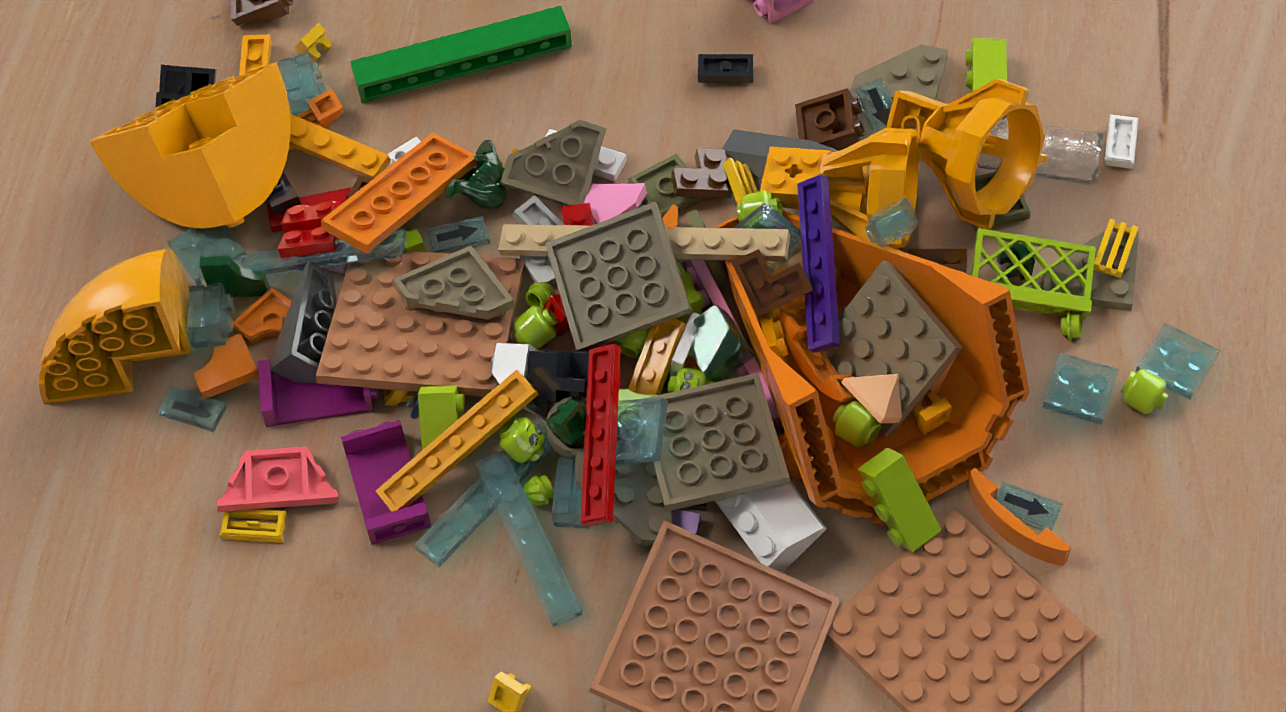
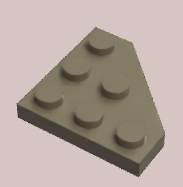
[850,44,948,110]
[500,120,607,206]
[1042,231,1139,311]
[393,246,515,319]
[575,452,672,546]

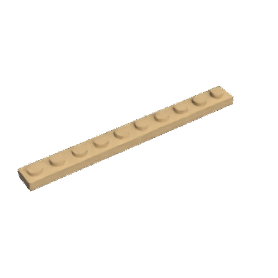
[498,224,790,262]

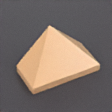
[841,374,902,423]

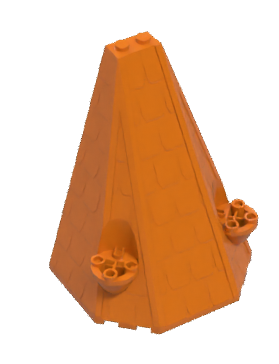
[713,210,1030,525]

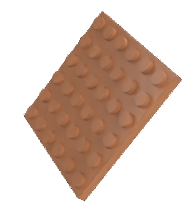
[316,247,525,397]
[819,509,1097,712]
[589,520,840,712]

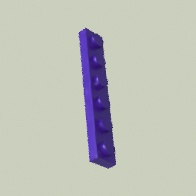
[797,174,840,353]

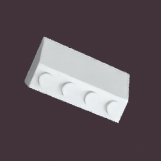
[715,481,827,571]

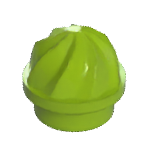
[525,282,556,309]
[524,475,555,506]

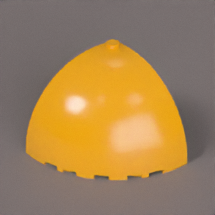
[90,62,290,228]
[39,248,192,404]

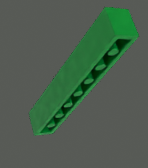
[350,6,572,103]

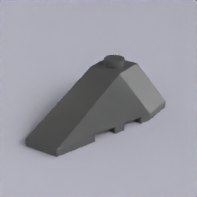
[722,129,837,184]
[270,262,337,383]

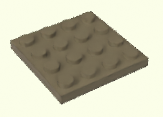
[545,201,692,351]
[823,261,963,436]
[637,373,790,512]

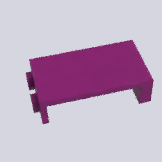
[257,359,378,427]
[341,420,432,545]

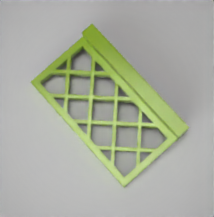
[971,228,1096,320]

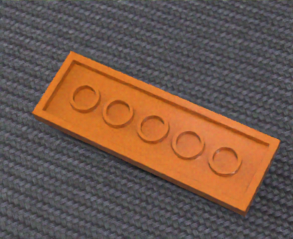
[321,133,477,254]

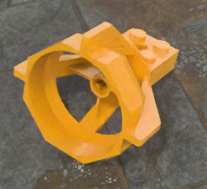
[886,79,1048,229]
[760,128,921,249]

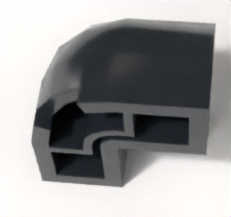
[155,65,217,108]
[529,349,589,402]

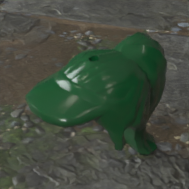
[444,139,507,208]

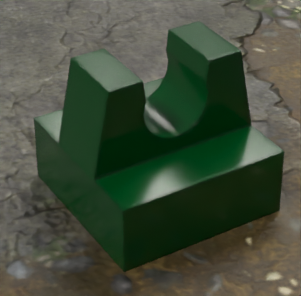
[997,243,1035,280]
[546,399,586,445]

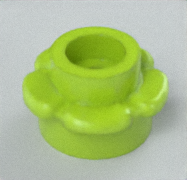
[1061,311,1082,341]

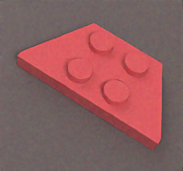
[217,446,339,512]

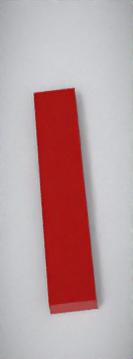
[580,344,621,528]

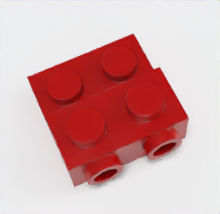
[277,200,342,259]

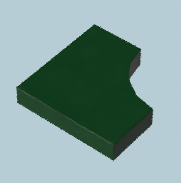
[199,256,270,298]

